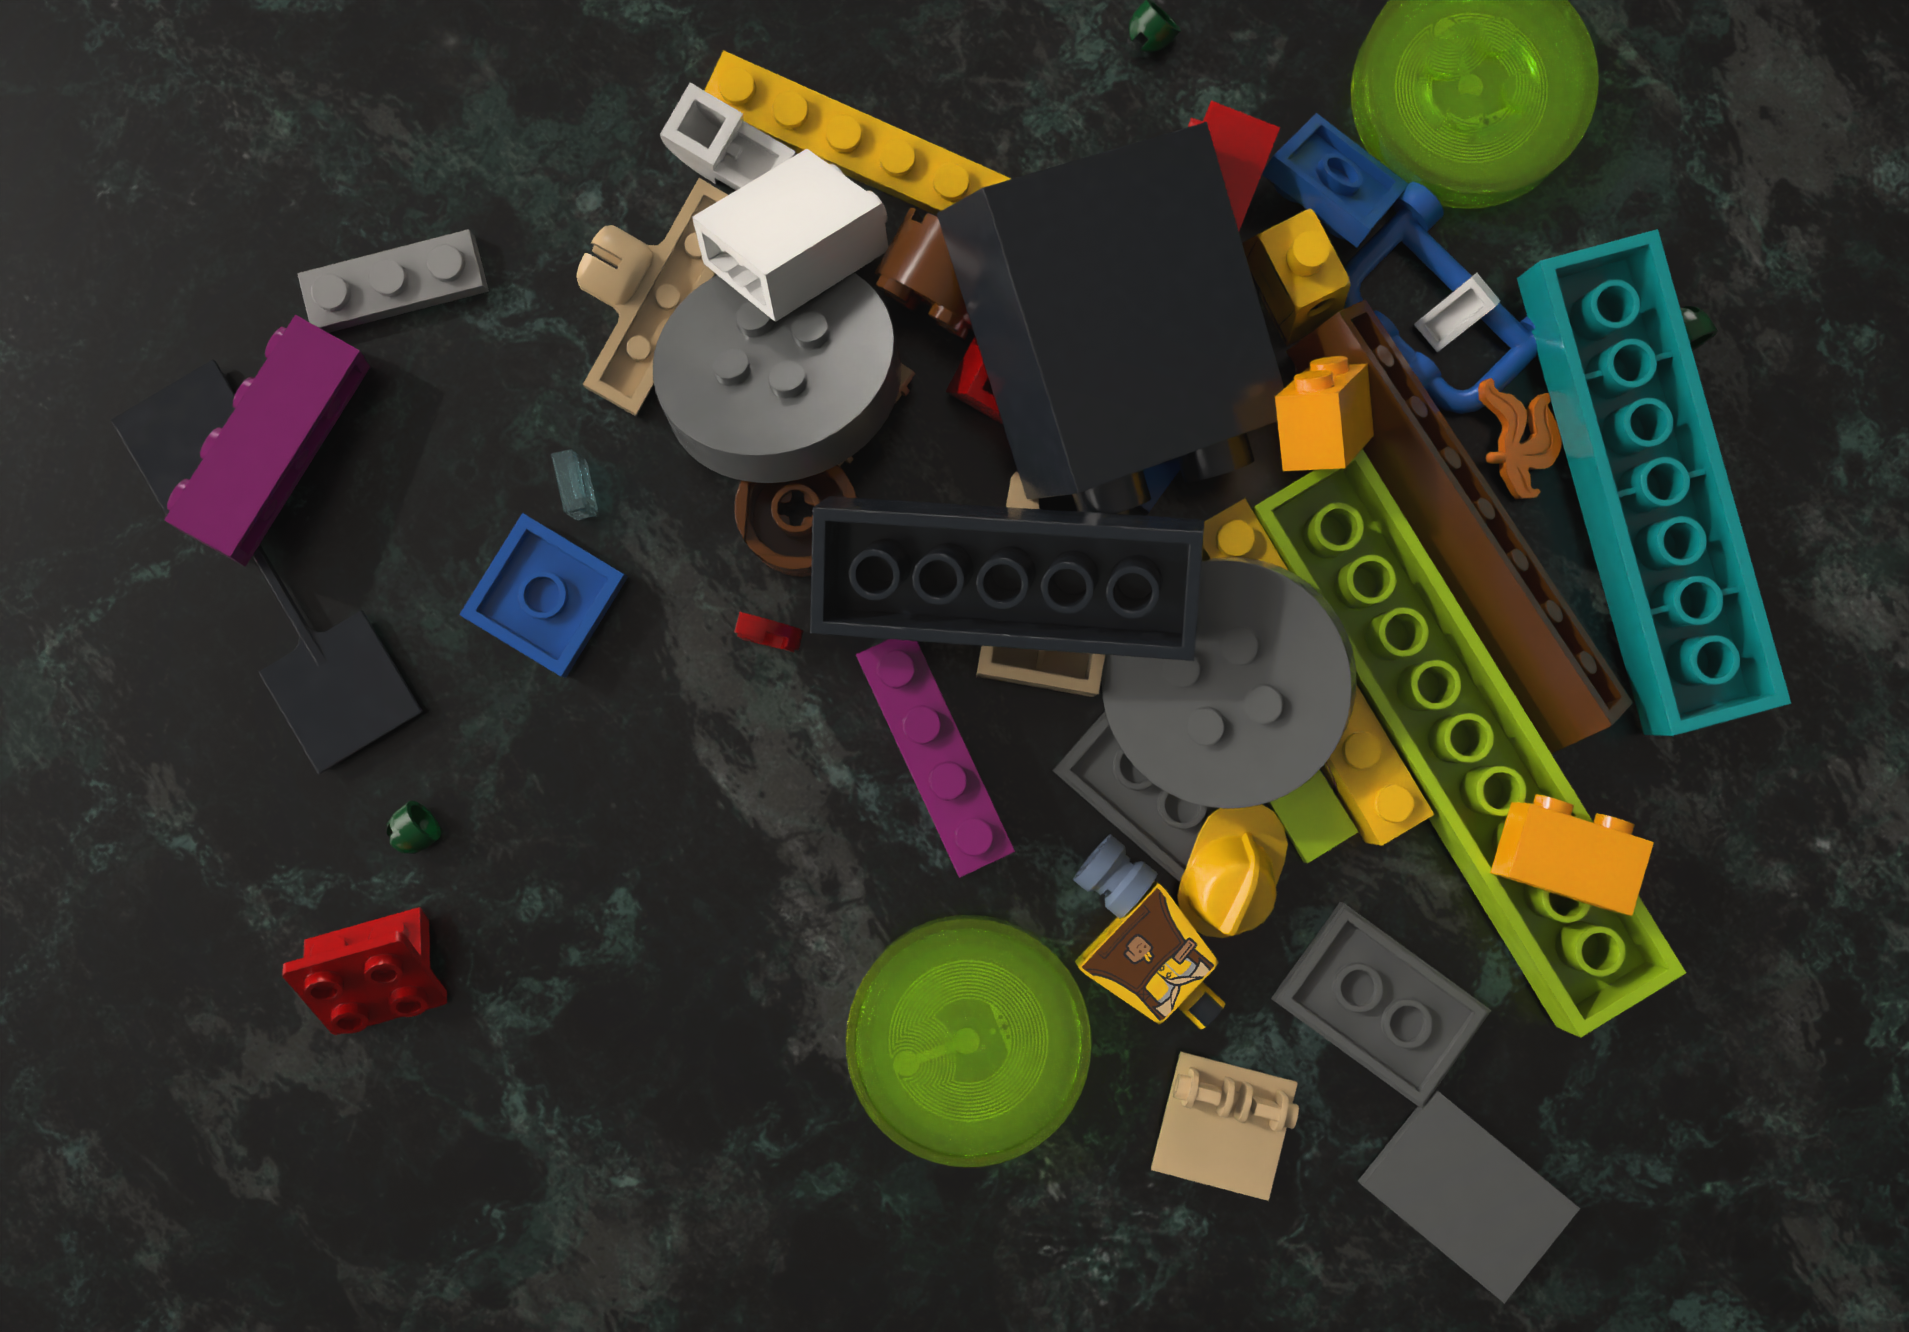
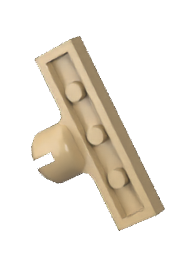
[576,178,728,416]

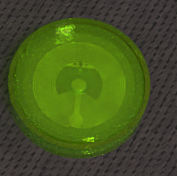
[1351,0,1599,209]
[846,915,1092,1167]

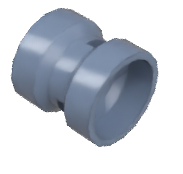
[1073,834,1158,919]

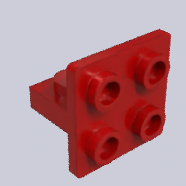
[282,907,447,1035]

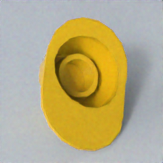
[1177,804,1288,938]

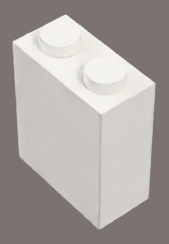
[692,149,888,322]

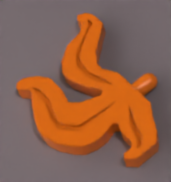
[1478,378,1562,499]

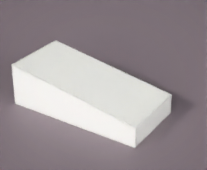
[1414,273,1500,352]

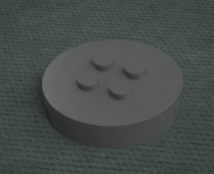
[653,273,901,483]
[1102,557,1357,809]

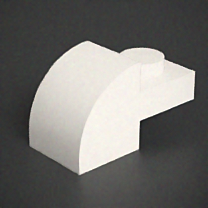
[660,83,795,190]

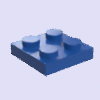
[1262,113,1408,248]
[459,513,628,678]

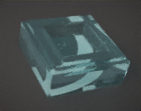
[551,449,598,520]

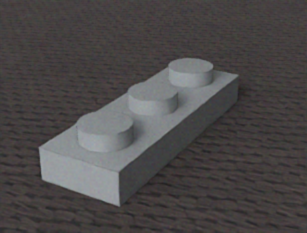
[297,229,489,333]

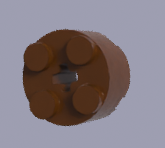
[875,208,974,341]
[734,465,857,577]

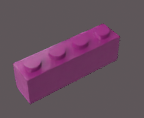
[164,315,370,567]
[856,639,1015,878]

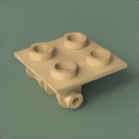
[1151,1051,1299,1201]

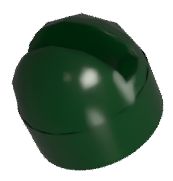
[1128,0,1181,53]
[1680,306,1718,351]
[386,801,441,854]

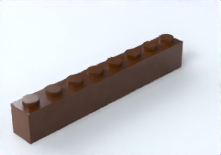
[1286,299,1633,754]

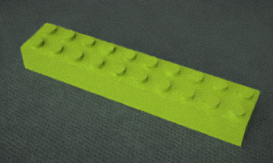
[1252,449,1686,1038]

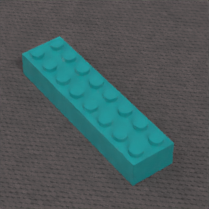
[1517,229,1791,736]

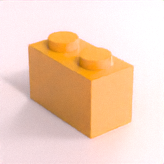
[1275,356,1374,471]
[1490,794,1654,916]

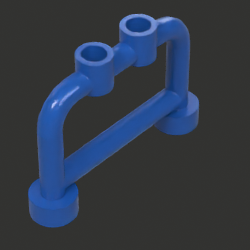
[1343,182,1538,414]

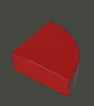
[734,612,803,652]

